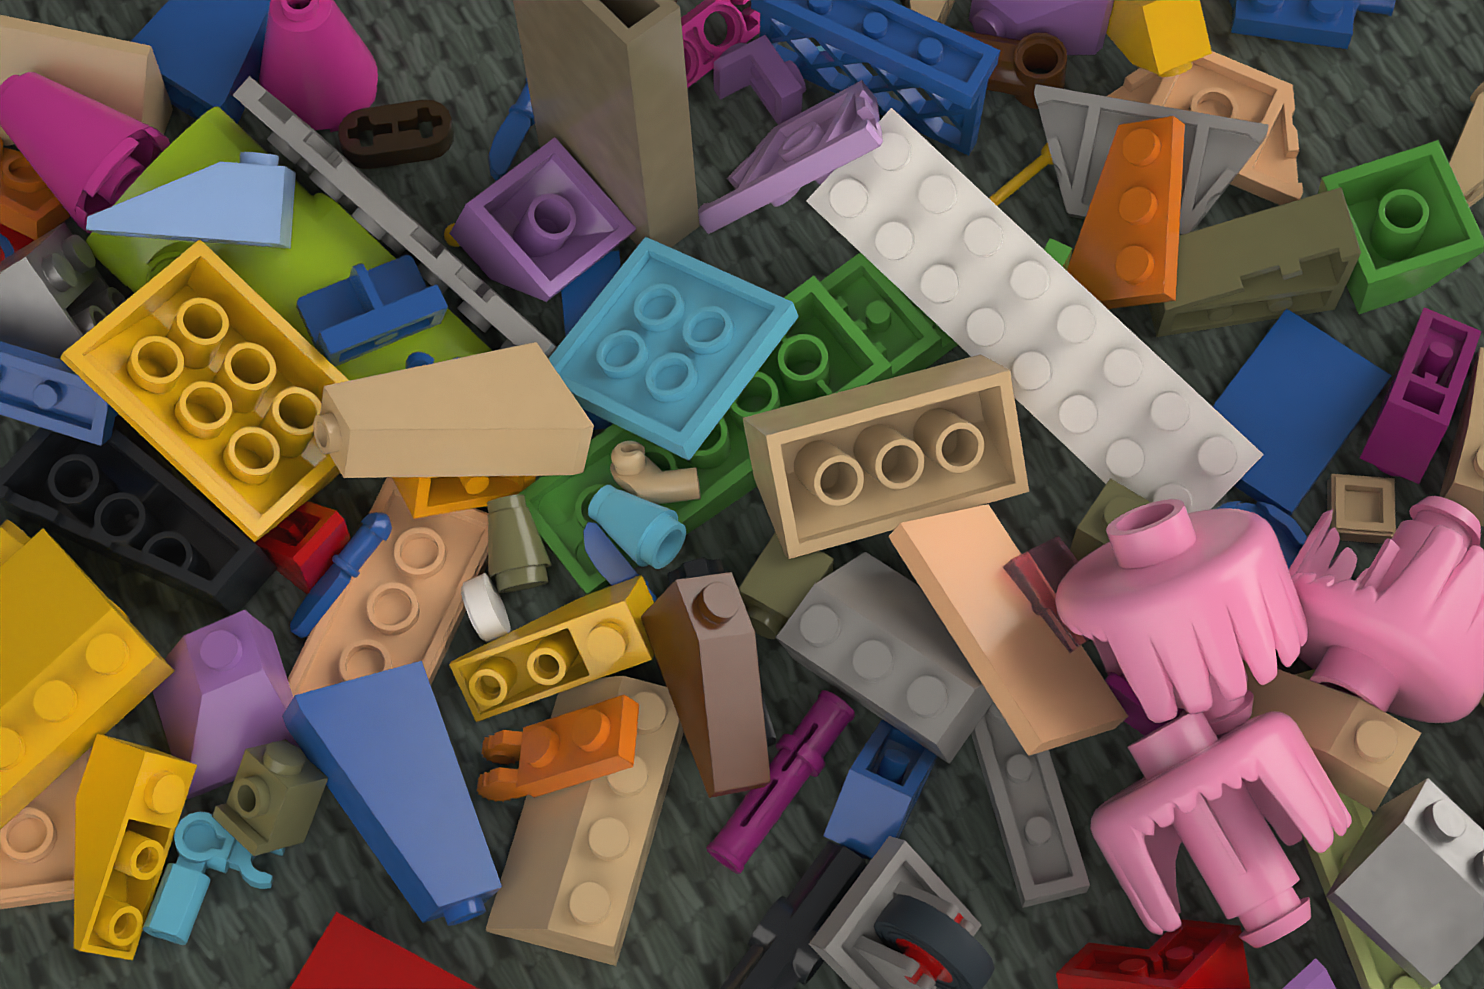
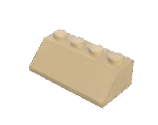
[0,15,173,146]
[743,354,1029,559]
[486,676,684,966]

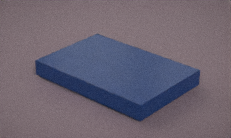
[1212,308,1392,517]

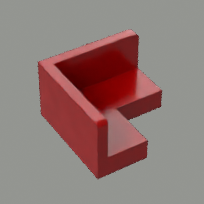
[1056,919,1251,989]

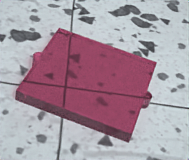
[1003,536,1091,653]

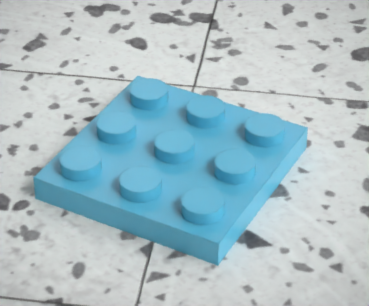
[548,236,799,460]

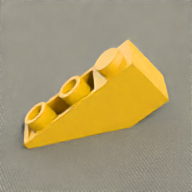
[449,575,655,722]
[74,734,197,960]

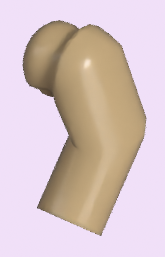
[610,441,701,504]

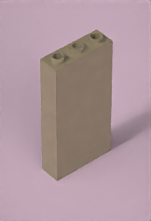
[513,0,700,248]

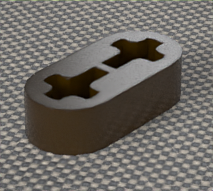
[338,100,454,169]

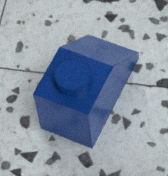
[823,719,938,859]

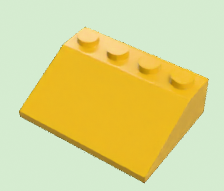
[60,239,349,542]
[0,529,175,829]

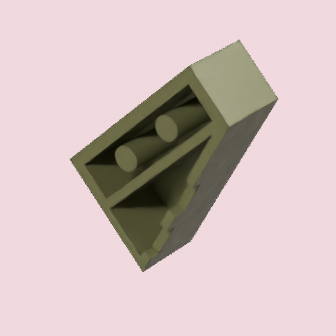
[1148,187,1361,337]

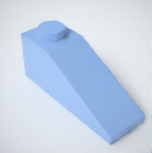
[86,152,296,249]

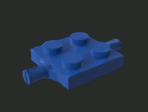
[1229,0,1396,49]

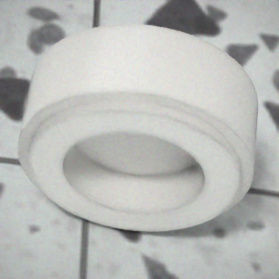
[461,573,511,642]

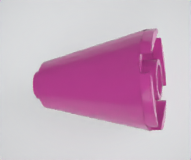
[259,0,378,132]
[0,72,170,234]

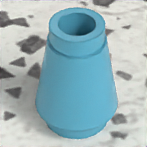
[588,485,686,569]

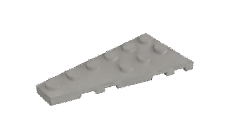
[233,76,557,358]

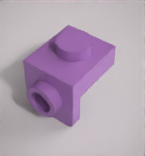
[714,35,806,125]

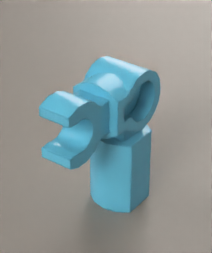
[142,812,286,945]

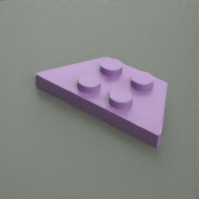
[698,80,883,234]

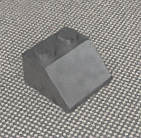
[1326,778,1484,989]

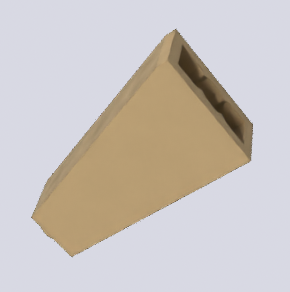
[313,342,594,478]

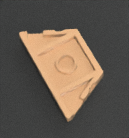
[1106,51,1303,205]

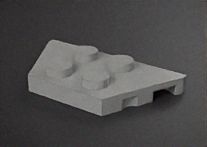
[1034,84,1268,235]

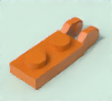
[477,694,639,802]

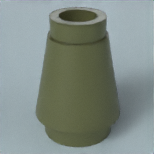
[487,495,552,593]

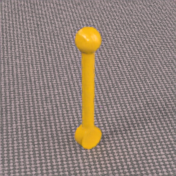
[989,143,1054,206]

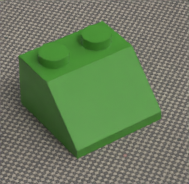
[1318,140,1484,314]

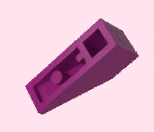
[1359,307,1482,484]

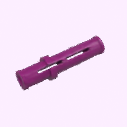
[706,690,856,874]

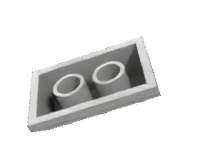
[776,552,993,764]

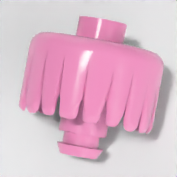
[1289,496,1484,723]
[1055,499,1308,736]
[1090,711,1352,948]

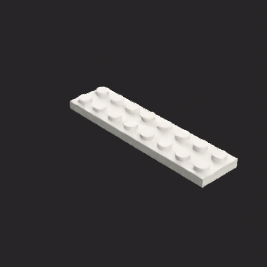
[806,108,1264,513]

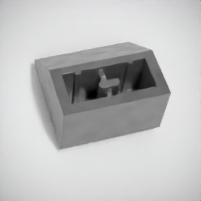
[0,223,126,359]

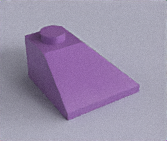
[969,0,1114,55]
[449,137,636,302]
[153,610,301,799]

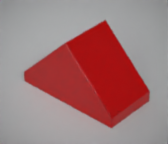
[243,501,351,595]

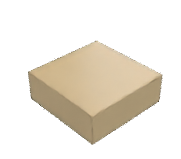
[1327,474,1396,544]

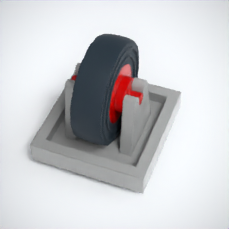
[809,836,995,989]

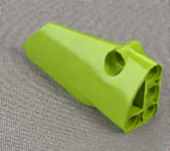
[86,106,492,381]

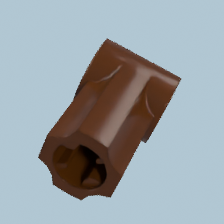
[957,30,1067,109]

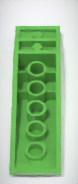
[517,252,958,595]

